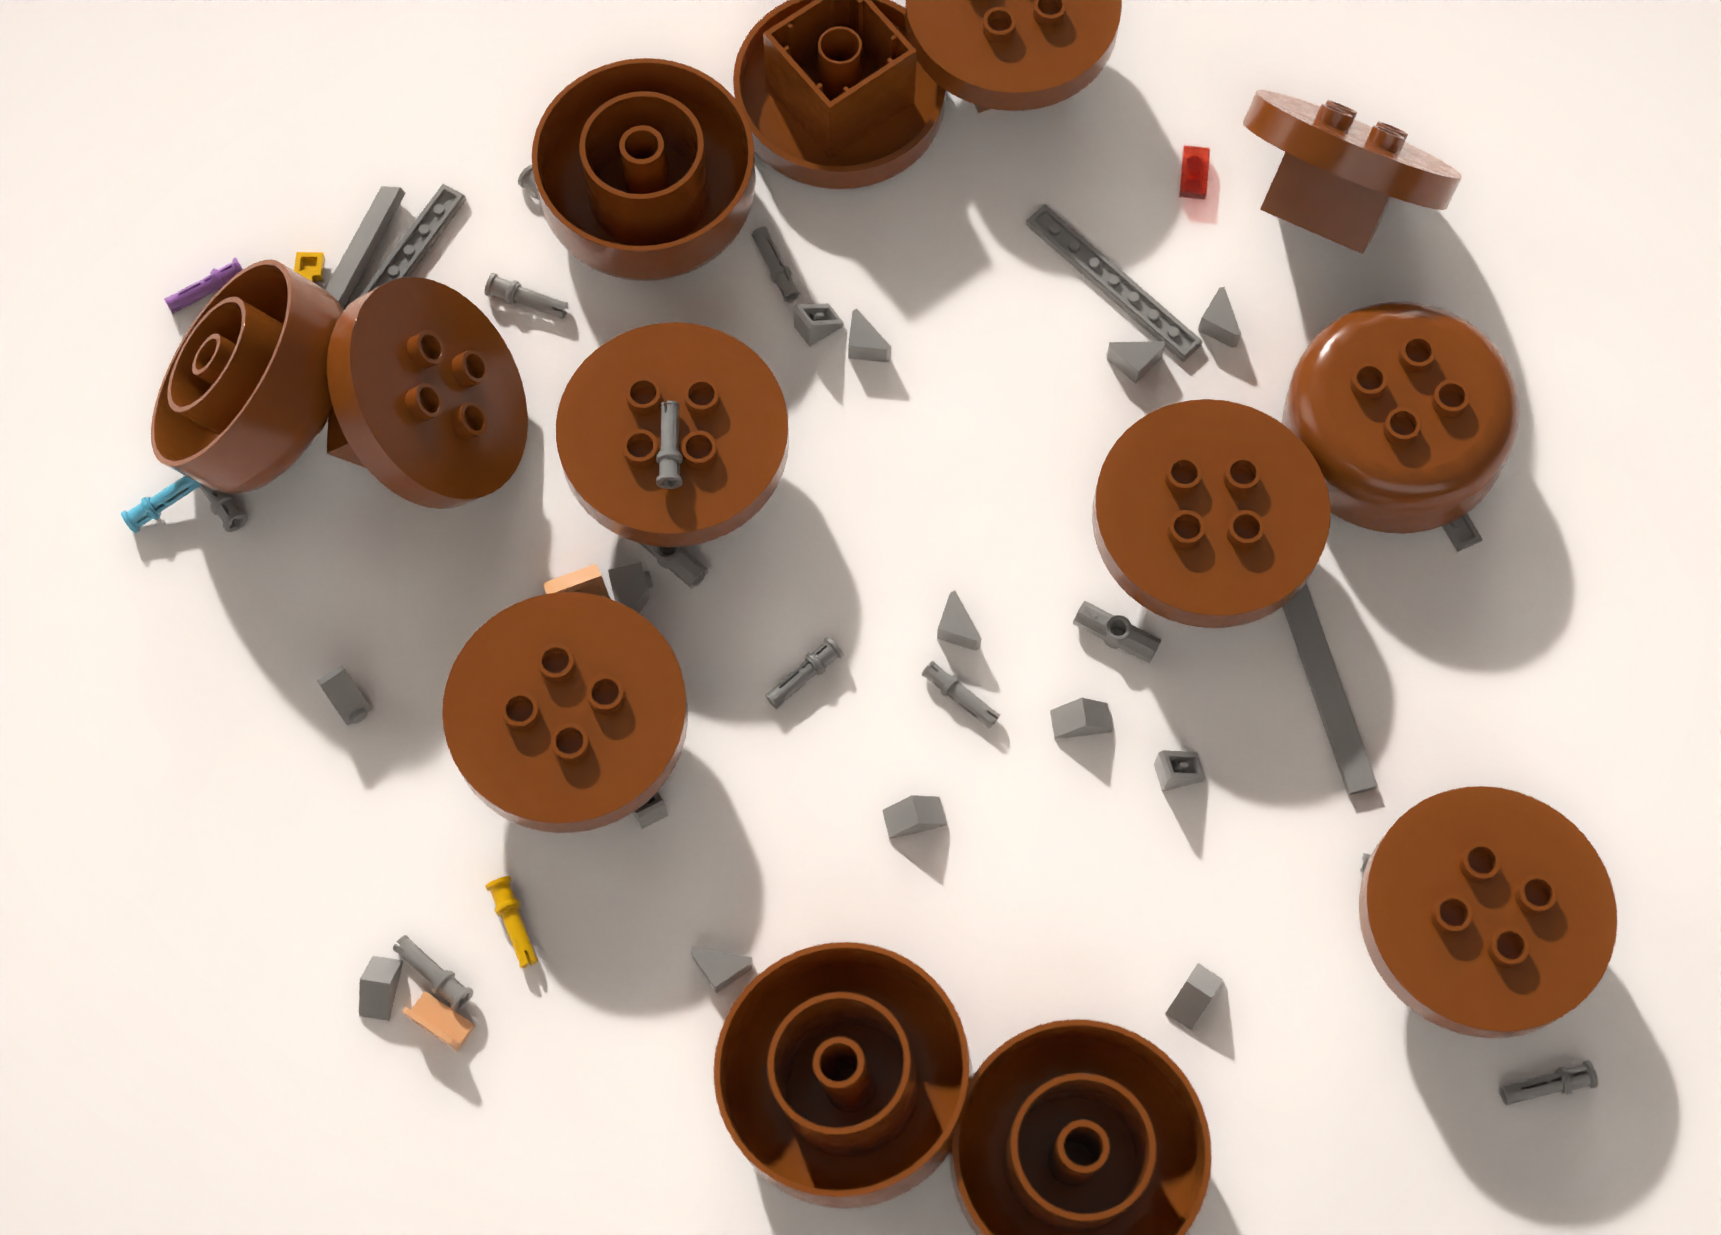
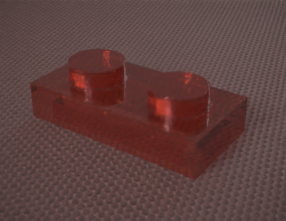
[1179,145,1210,200]

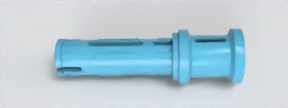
[121,476,202,533]

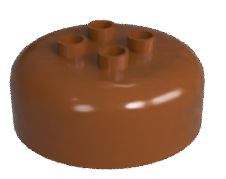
[532,58,756,281]
[151,259,344,494]
[1282,302,1519,534]
[714,942,973,1208]
[950,1019,1212,1235]

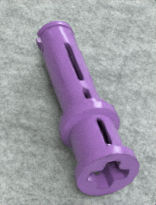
[164,257,243,314]

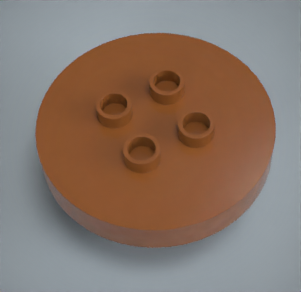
[733,0,946,189]
[905,0,1122,113]
[1242,90,1462,254]
[327,277,528,509]
[556,322,789,547]
[1092,399,1331,628]
[442,592,688,833]
[1359,786,1617,1038]

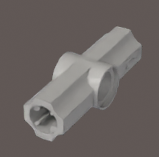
[639,543,708,589]
[1073,600,1162,663]

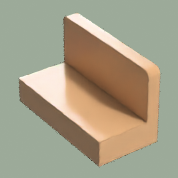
[543,564,610,599]
[403,991,476,1052]

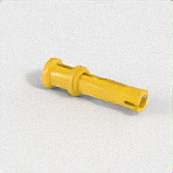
[485,876,538,969]

